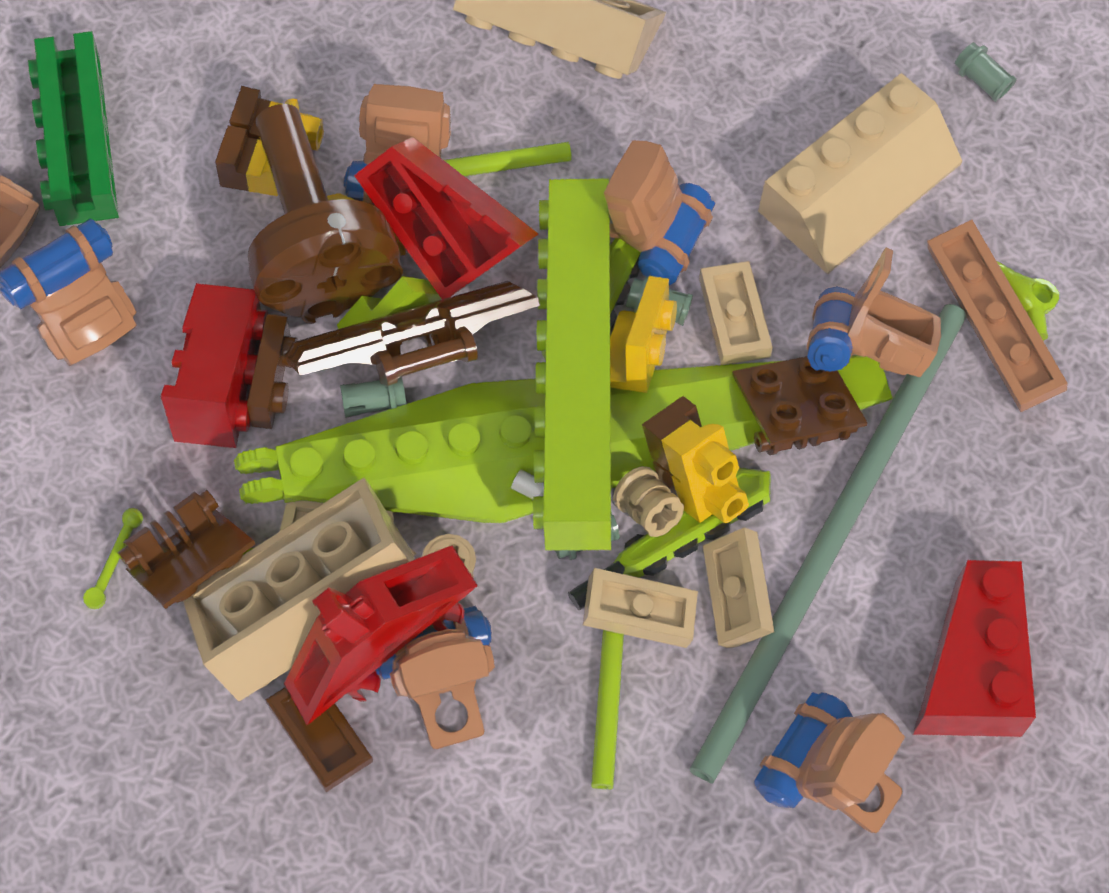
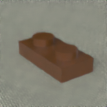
[247,314,298,429]

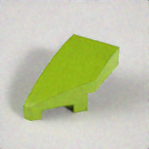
[337,276,441,329]

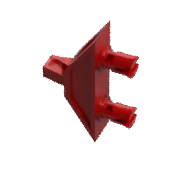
[284,545,478,726]

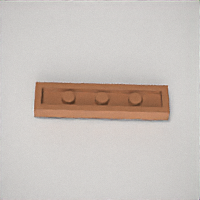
[927,219,1068,412]

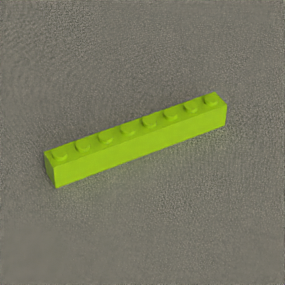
[533,178,611,550]

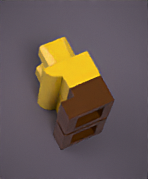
[215,85,324,196]
[642,396,749,523]

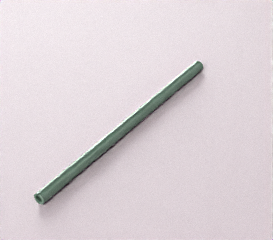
[689,304,967,784]

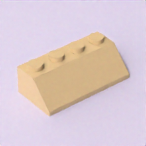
[453,0,666,79]
[758,73,962,274]
[183,478,415,702]

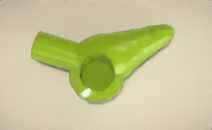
[997,261,1059,341]

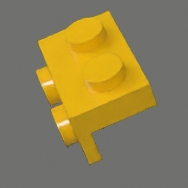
[610,276,677,393]

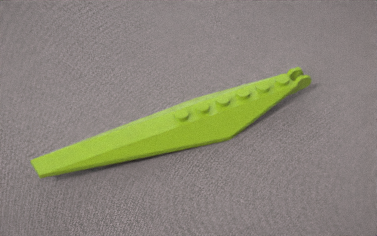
[234,355,893,523]

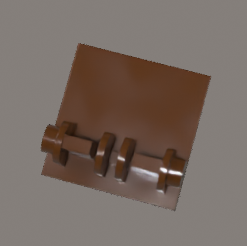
[732,356,868,456]
[117,490,256,609]

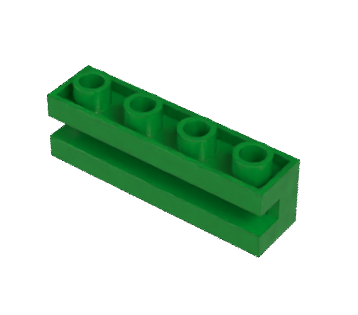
[28,31,119,226]

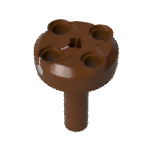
[248,104,403,324]

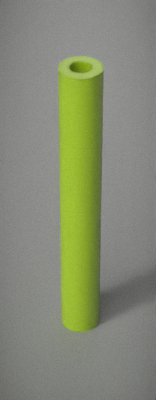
[444,142,572,176]
[591,630,624,790]

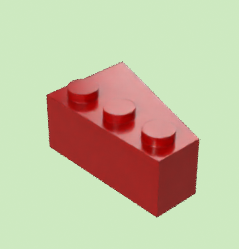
[354,137,539,299]
[160,283,268,448]
[913,560,1036,737]

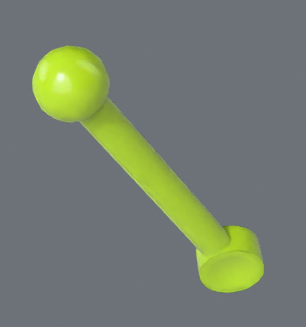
[83,508,143,610]

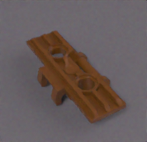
[284,281,540,386]

